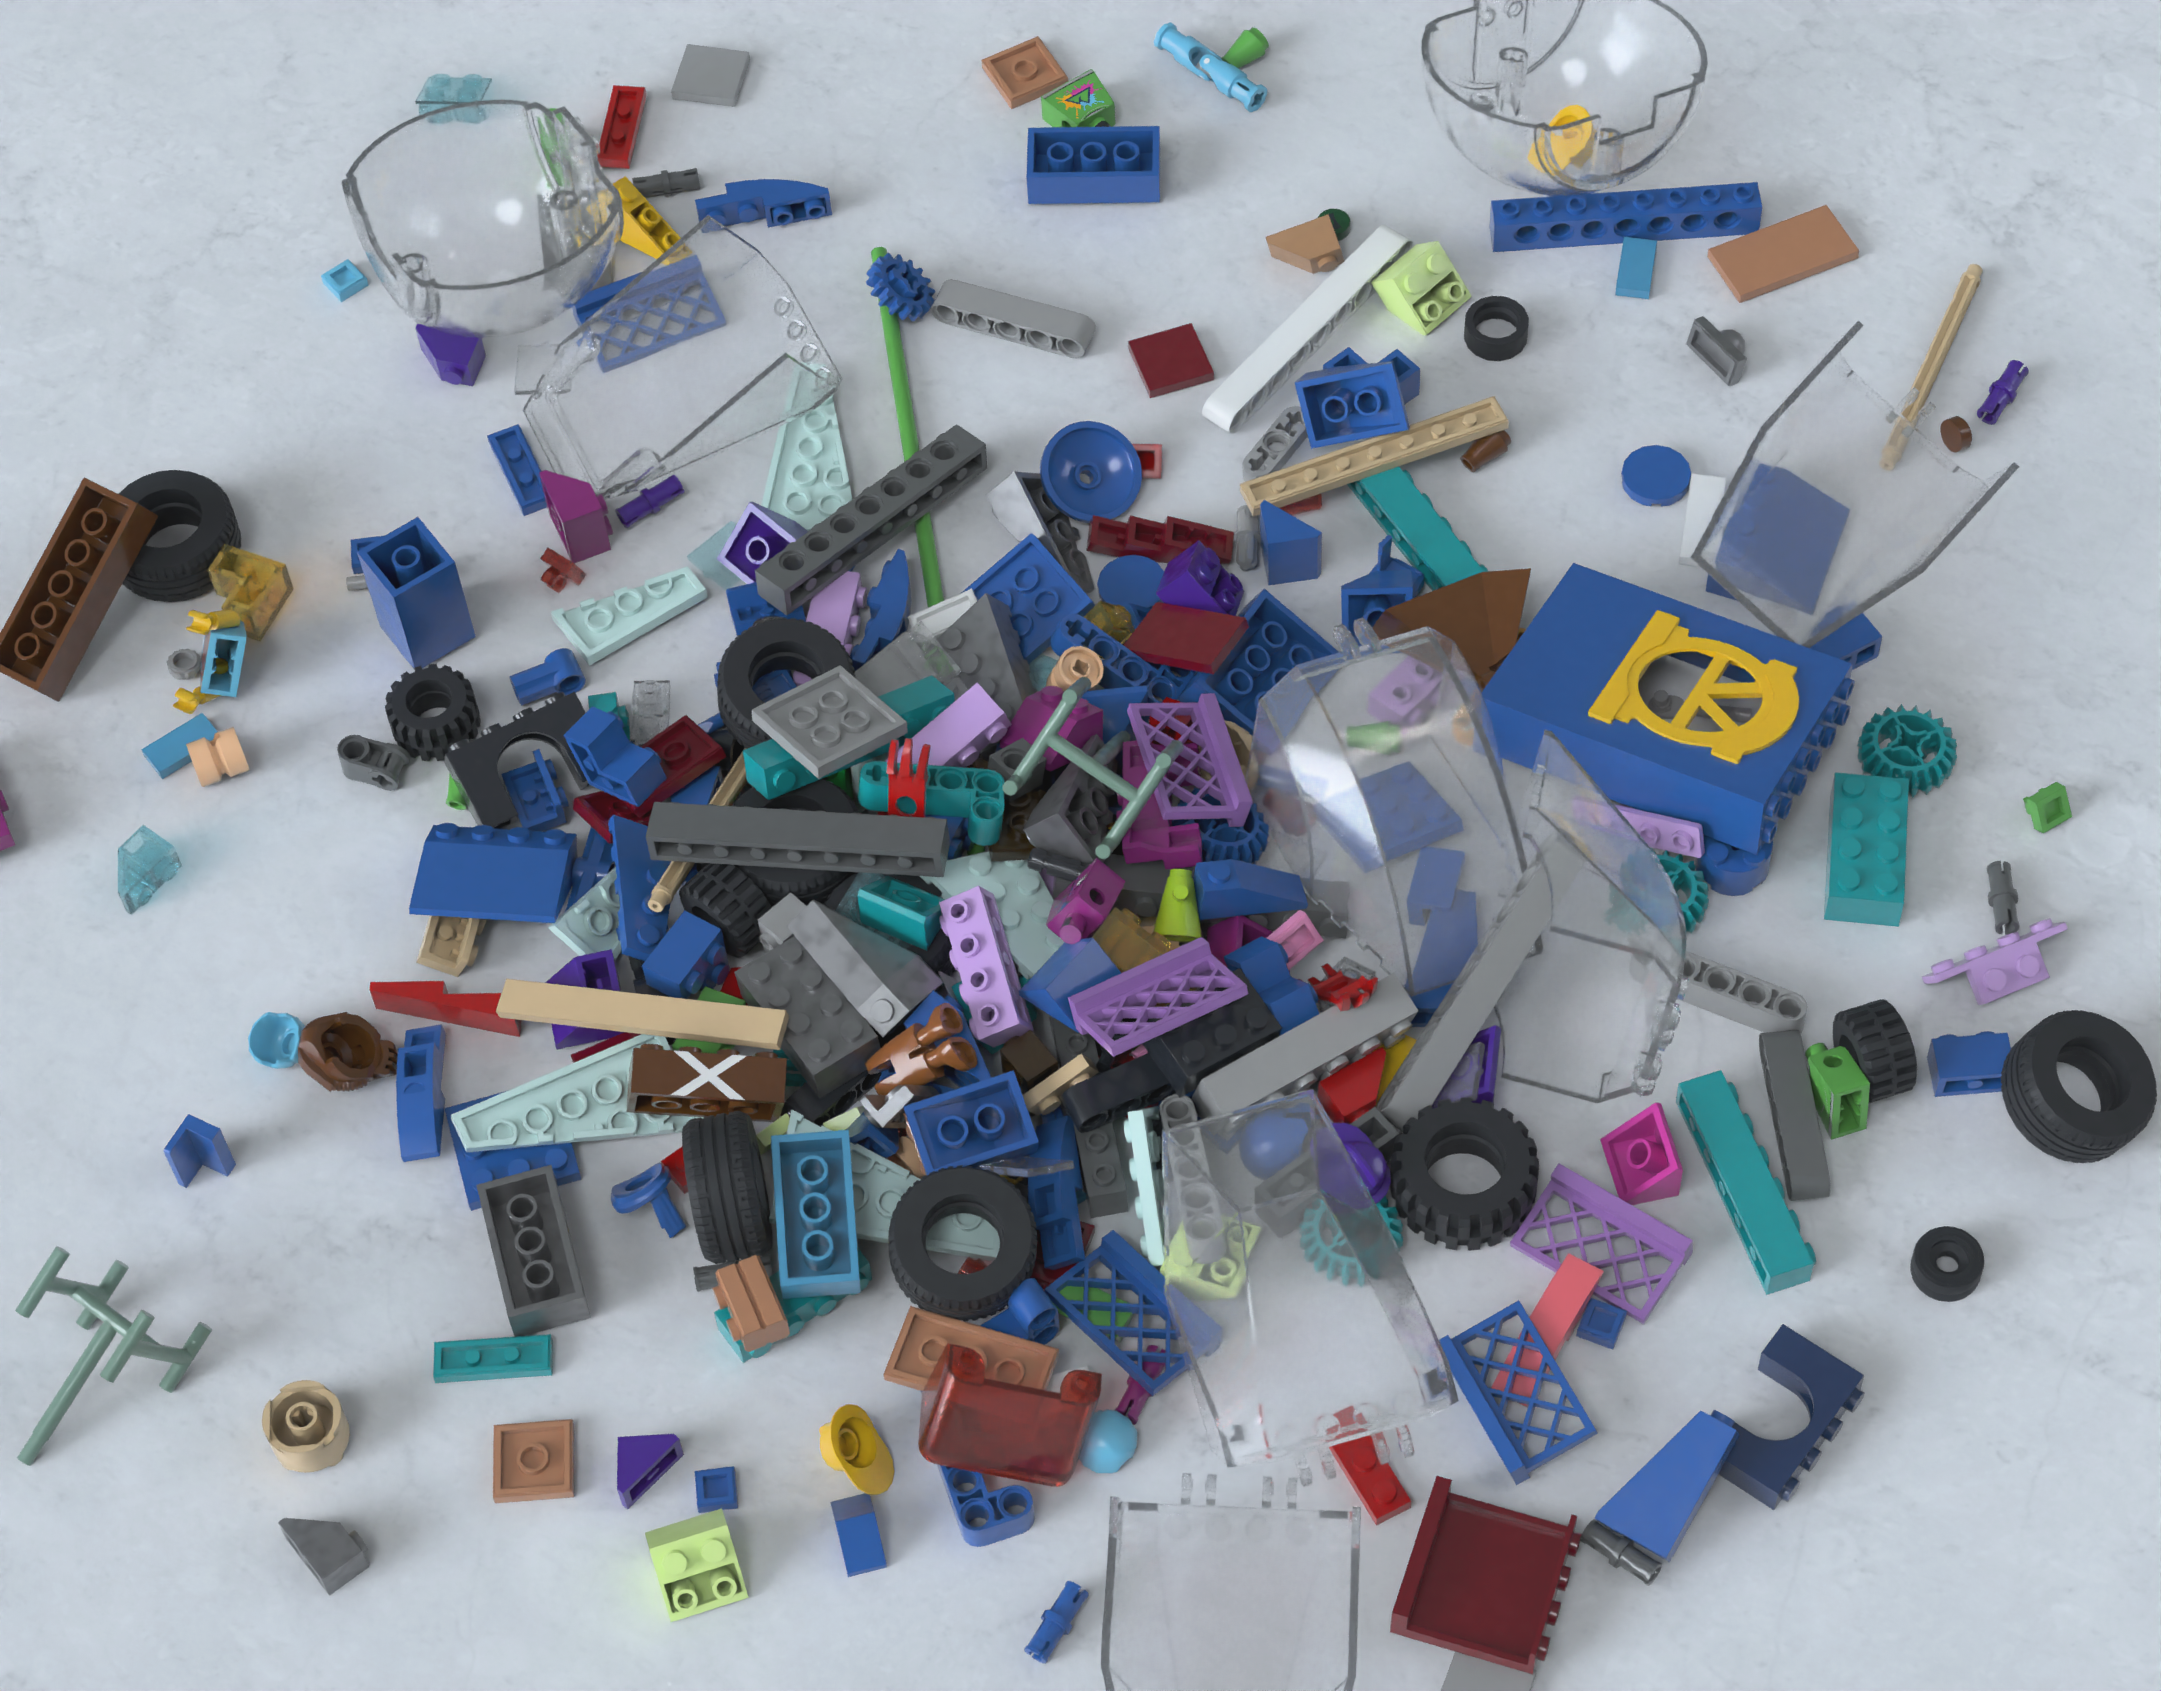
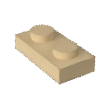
[1023,1054,1099,1116]

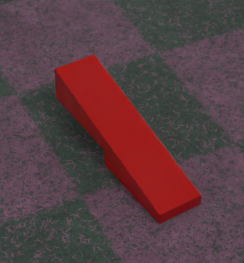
[369,981,522,1037]

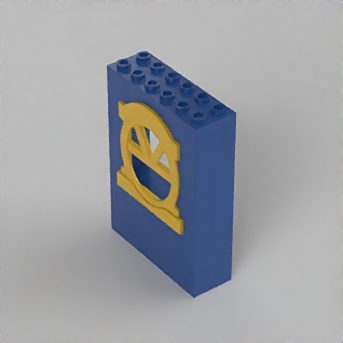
[1475,563,1855,855]

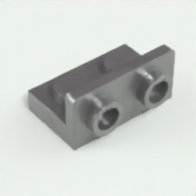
[859,1085,940,1128]

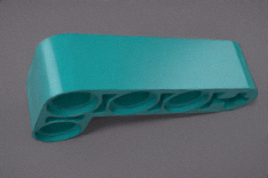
[858,761,1005,846]

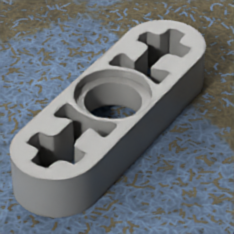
[1243,406,1308,482]

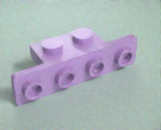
[1568,795,1705,858]
[1922,918,2068,1005]

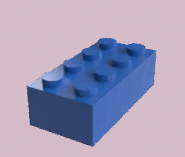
[1026,126,1160,204]

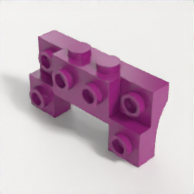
[1116,740,1202,870]

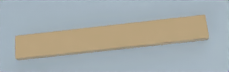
[1240,396,1509,517]
[496,979,789,1050]

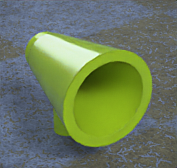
[1152,869,1202,942]

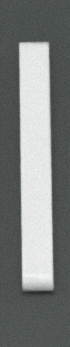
[1202,224,1413,434]

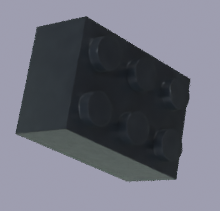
[1142,968,1282,1098]

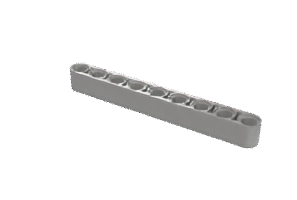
[1376,834,1586,1132]

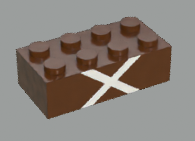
[626,1044,787,1122]

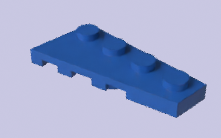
[608,815,672,961]

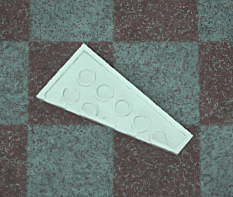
[761,363,853,531]

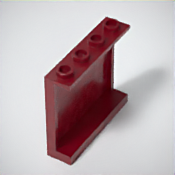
[1390,1476,1582,1675]

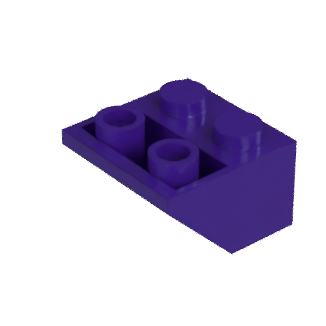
[1156,540,1244,616]
[545,949,624,1050]

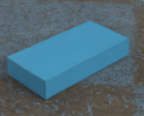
[1615,237,1657,299]
[141,713,218,779]

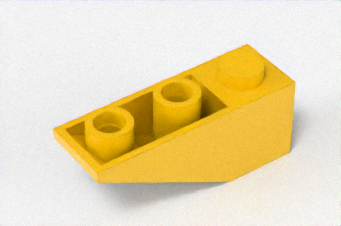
[588,176,691,263]

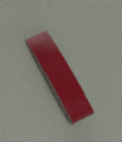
[1086,515,1234,564]

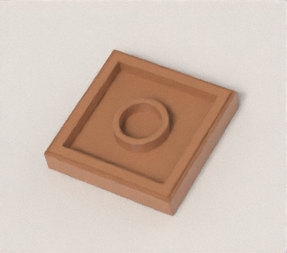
[981,36,1068,109]
[493,1419,574,1503]

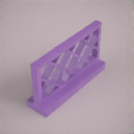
[1127,693,1253,827]
[1068,937,1249,1057]
[1510,1163,1693,1324]

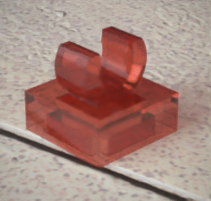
[540,547,586,593]

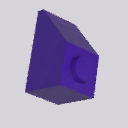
[415,323,486,386]

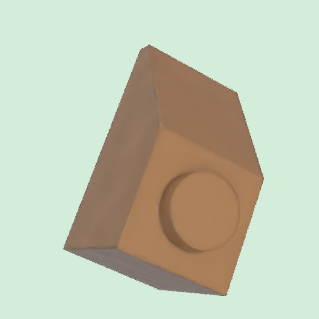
[1265,214,1344,274]

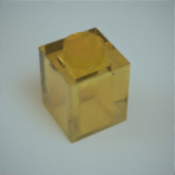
[1083,601,1135,659]

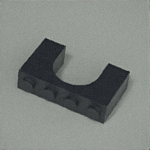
[444,692,590,829]

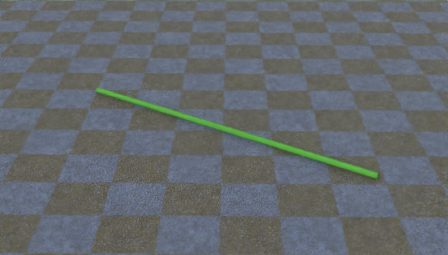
[871,247,1003,1050]

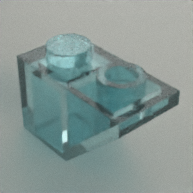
[118,825,182,915]

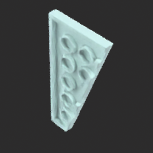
[920,851,1064,980]
[451,1034,703,1152]
[769,1110,1000,1261]

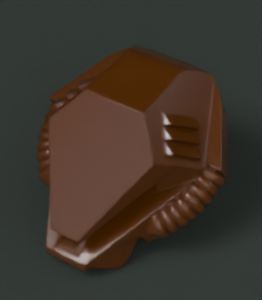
[298,1012,398,1092]

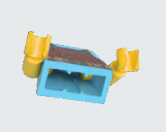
[173,610,247,714]

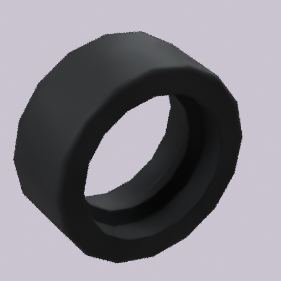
[1464,296,1529,361]

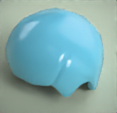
[248,1012,306,1069]
[1076,1409,1138,1473]

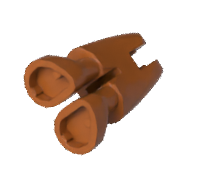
[865,1003,977,1095]

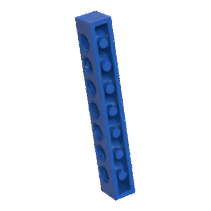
[1489,182,1762,252]

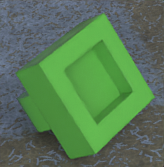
[2023,782,2072,833]

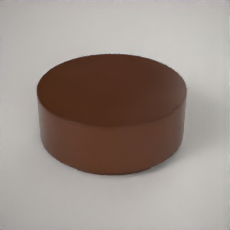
[1940,416,1972,453]

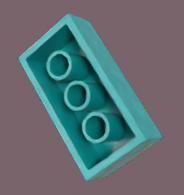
[1824,772,1909,927]

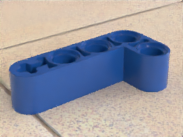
[1050,614,1196,720]
[921,1278,1060,1400]
[922,1394,1035,1547]

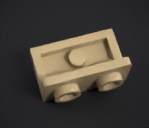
[416,915,486,977]

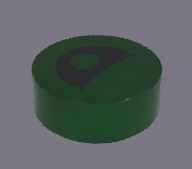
[1318,209,1350,241]

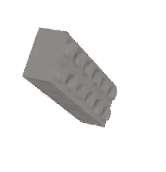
[1191,973,1418,1139]

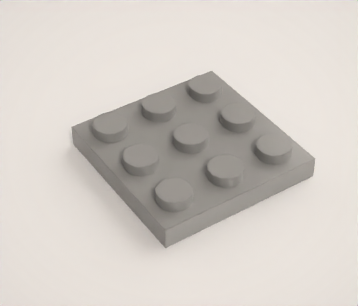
[752,665,907,779]

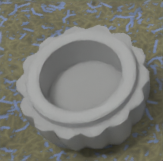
[167,649,201,680]

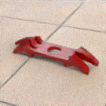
[886,738,931,818]
[1298,963,1378,1011]

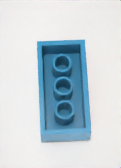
[771,1130,861,1299]

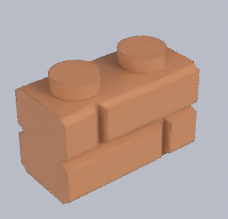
[712,1255,790,1352]

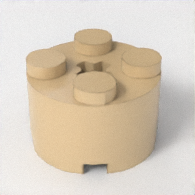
[262,1380,350,1472]

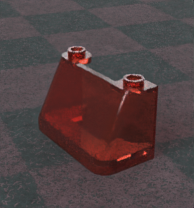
[918,1343,1102,1487]

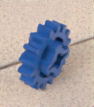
[866,253,935,321]

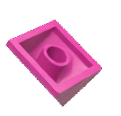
[1600,1102,1683,1205]

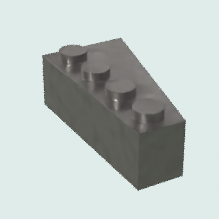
[936,593,1037,722]

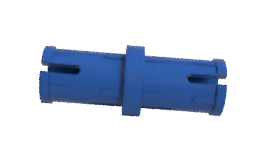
[1024,1581,1089,1664]

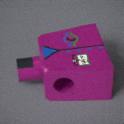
[1046,858,1126,944]

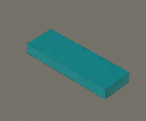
[433,1334,553,1383]

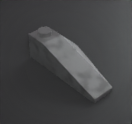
[1023,734,1118,867]

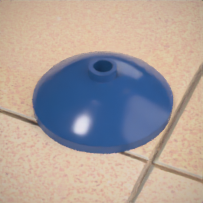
[1040,421,1142,523]

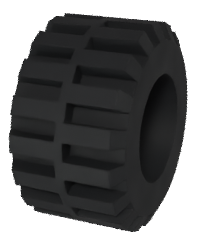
[385,664,481,761]
[679,863,772,958]
[1833,999,1917,1103]

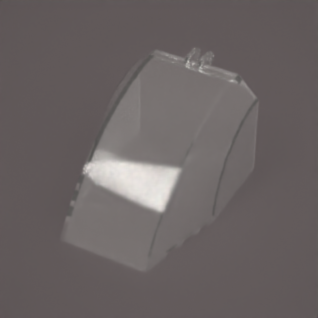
[1690,321,2020,648]
[1245,618,1543,997]

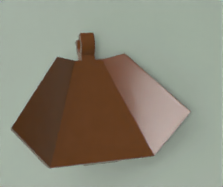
[1369,568,1531,691]

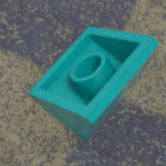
[857,875,945,951]

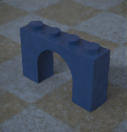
[1719,1324,1865,1510]

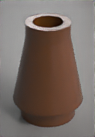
[1460,430,1511,472]

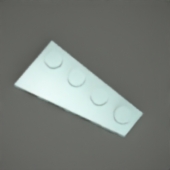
[551,566,708,666]
[548,867,621,960]
[1124,1106,1171,1266]

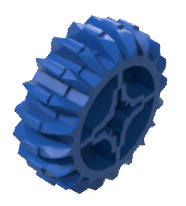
[1173,788,1270,865]

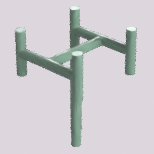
[1003,677,1184,859]
[15,1246,212,1466]

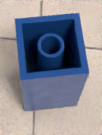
[357,517,476,669]

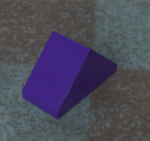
[617,1434,684,1510]

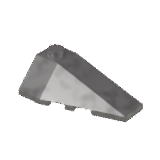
[986,471,1094,593]
[787,900,944,1037]

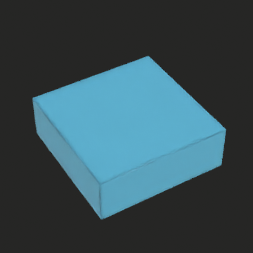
[321,259,368,302]

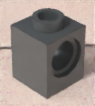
[988,738,1047,803]

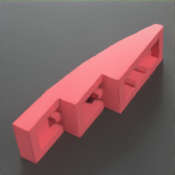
[1491,1253,1604,1408]

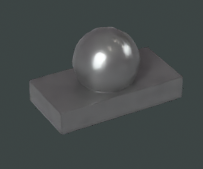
[1686,316,1747,387]

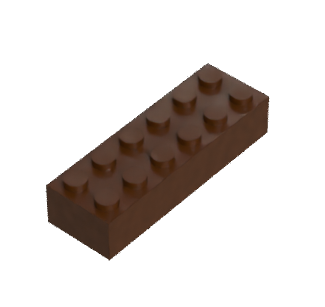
[0,477,158,702]

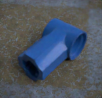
[509,648,586,706]

